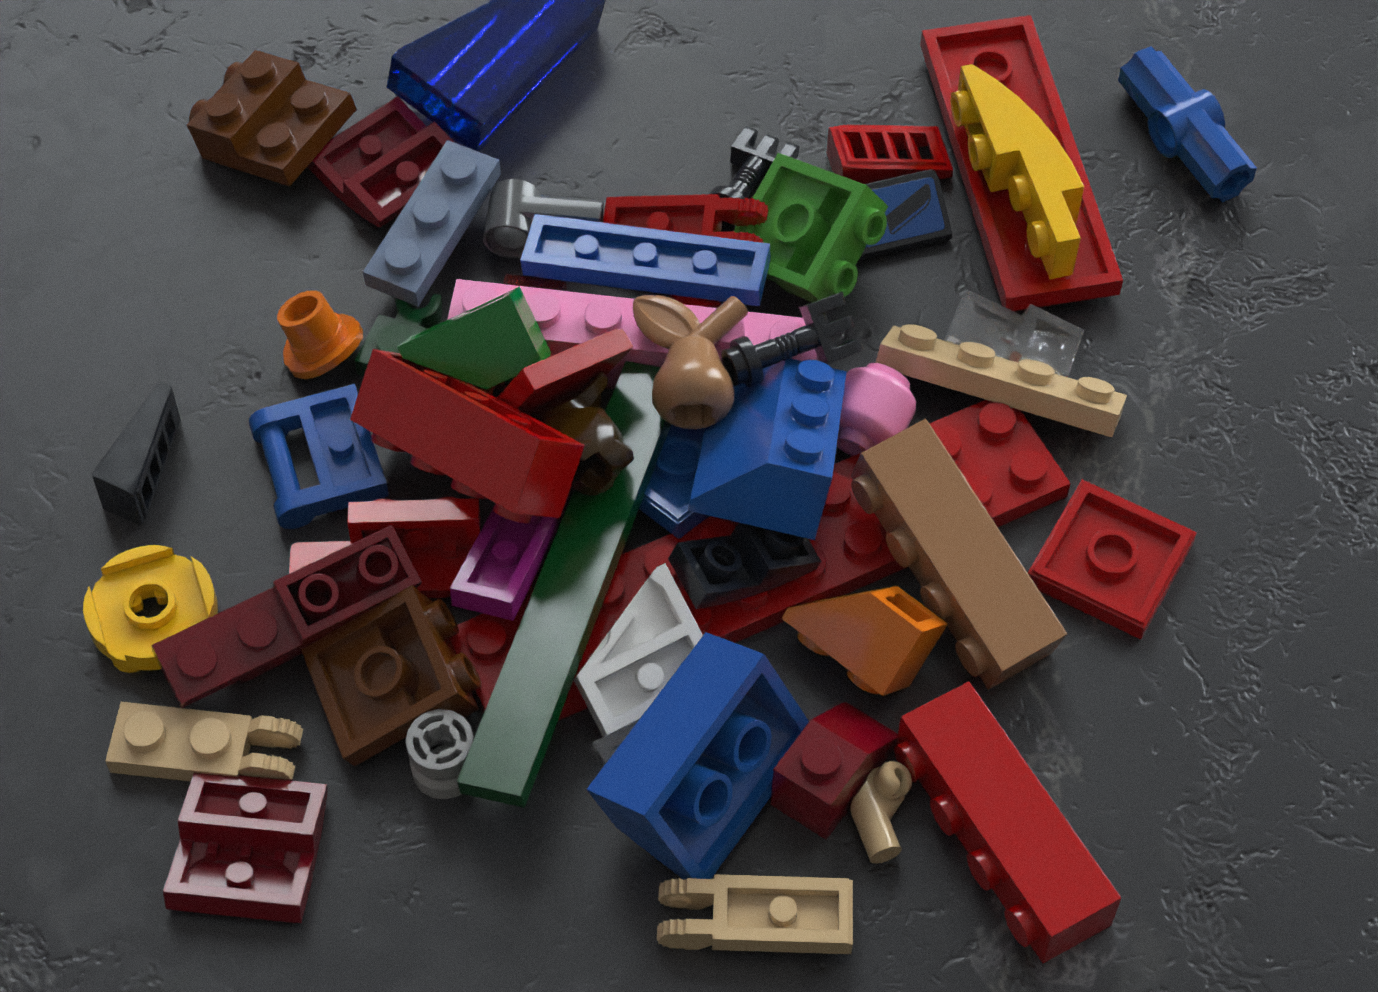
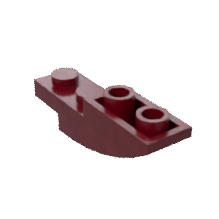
[151,525,422,708]

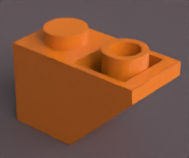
[781,586,948,696]

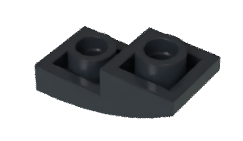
[668,522,822,610]

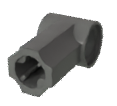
[483,179,604,258]

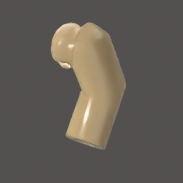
[850,761,912,864]

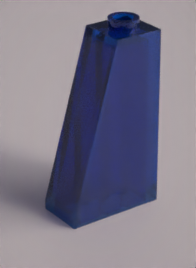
[386,0,606,152]

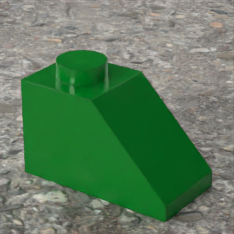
[397,286,552,389]

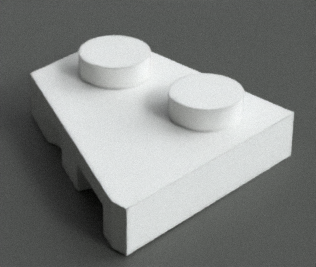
[574,563,703,739]

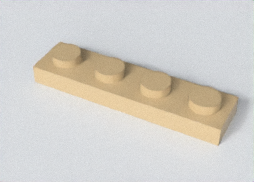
[876,325,1127,437]

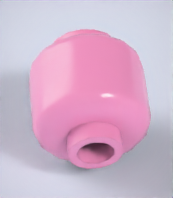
[837,363,916,456]

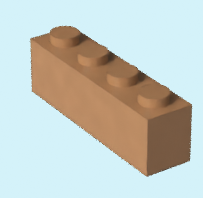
[851,418,1067,690]

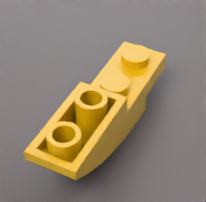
[950,64,1084,279]

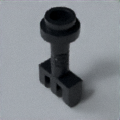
[708,126,800,232]
[721,291,864,387]

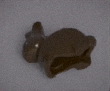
[530,371,634,496]

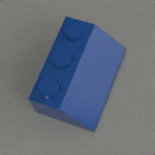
[687,358,847,540]
[586,632,809,880]

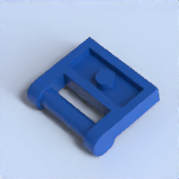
[249,384,389,529]

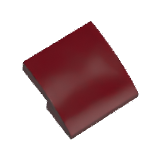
[307,96,455,228]
[163,772,328,923]

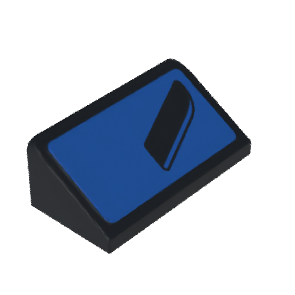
[858,169,953,261]

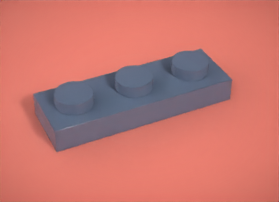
[363,140,501,306]

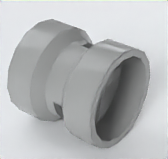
[406,709,474,799]

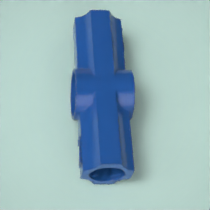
[1118,46,1257,202]

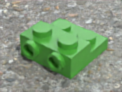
[734,153,888,302]

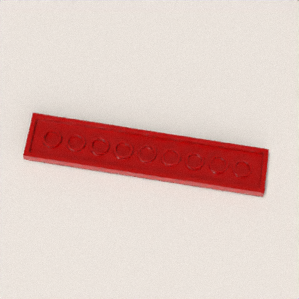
[449,400,1071,721]

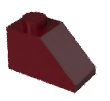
[771,702,898,840]

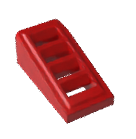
[826,125,953,184]

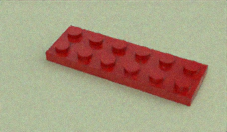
[920,15,1123,312]

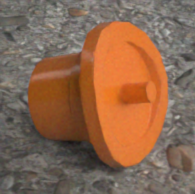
[277,290,363,379]

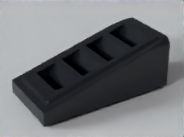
[91,381,181,525]

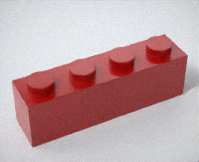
[350,349,585,523]
[894,681,1122,963]

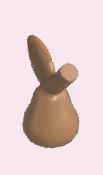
[632,295,748,429]

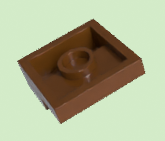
[187,50,357,186]
[301,585,481,766]

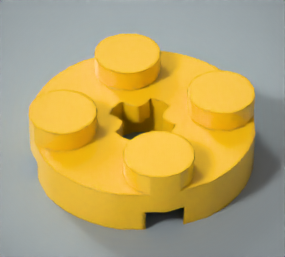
[83,545,218,673]

